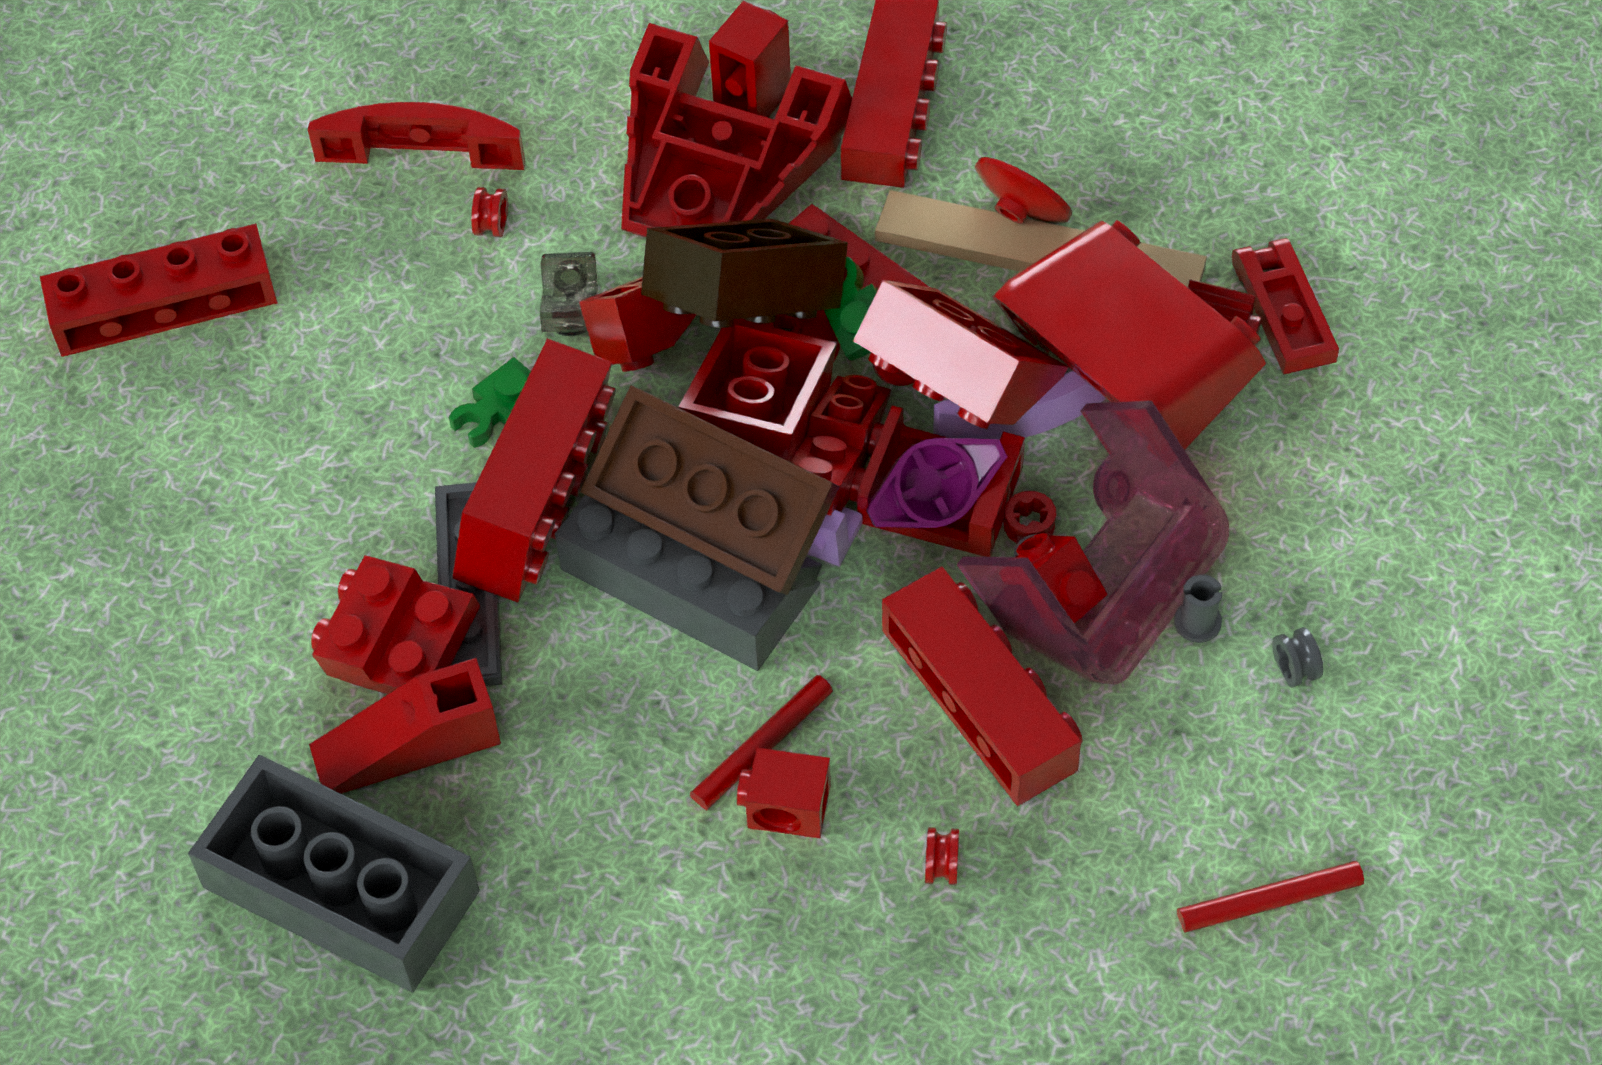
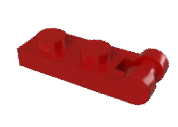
[1231,238,1339,375]

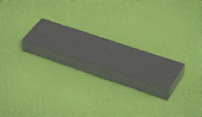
[435,482,503,686]

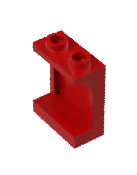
[850,405,1025,558]

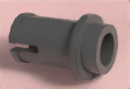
[1174,574,1222,643]

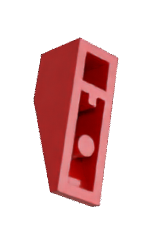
[579,277,696,372]

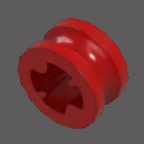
[471,187,508,238]
[1004,491,1056,544]
[925,827,959,885]

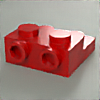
[311,555,480,694]

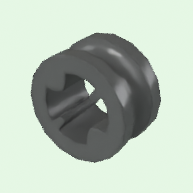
[1272,627,1324,688]

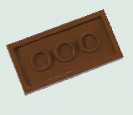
[580,385,840,595]

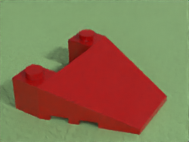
[621,23,852,237]

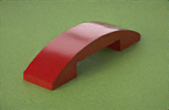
[308,102,525,170]

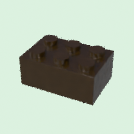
[641,219,848,328]

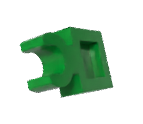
[824,256,878,361]
[449,357,531,448]

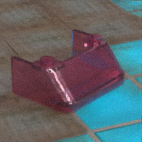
[957,401,1229,685]

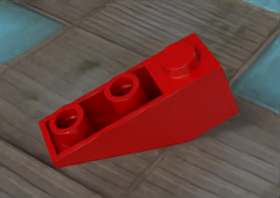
[309,658,501,794]

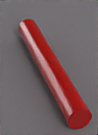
[690,675,833,811]
[1177,861,1364,933]

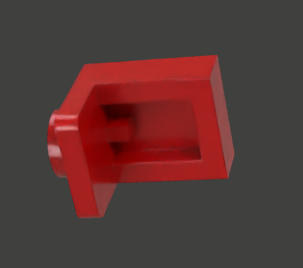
[1003,533,1108,630]

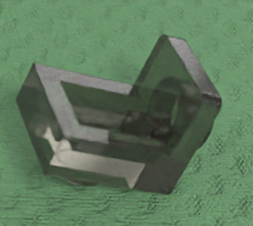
[540,252,599,336]

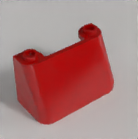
[992,220,1266,463]

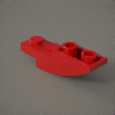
[790,375,891,516]

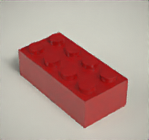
[452,338,616,603]

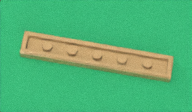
[875,190,1207,287]

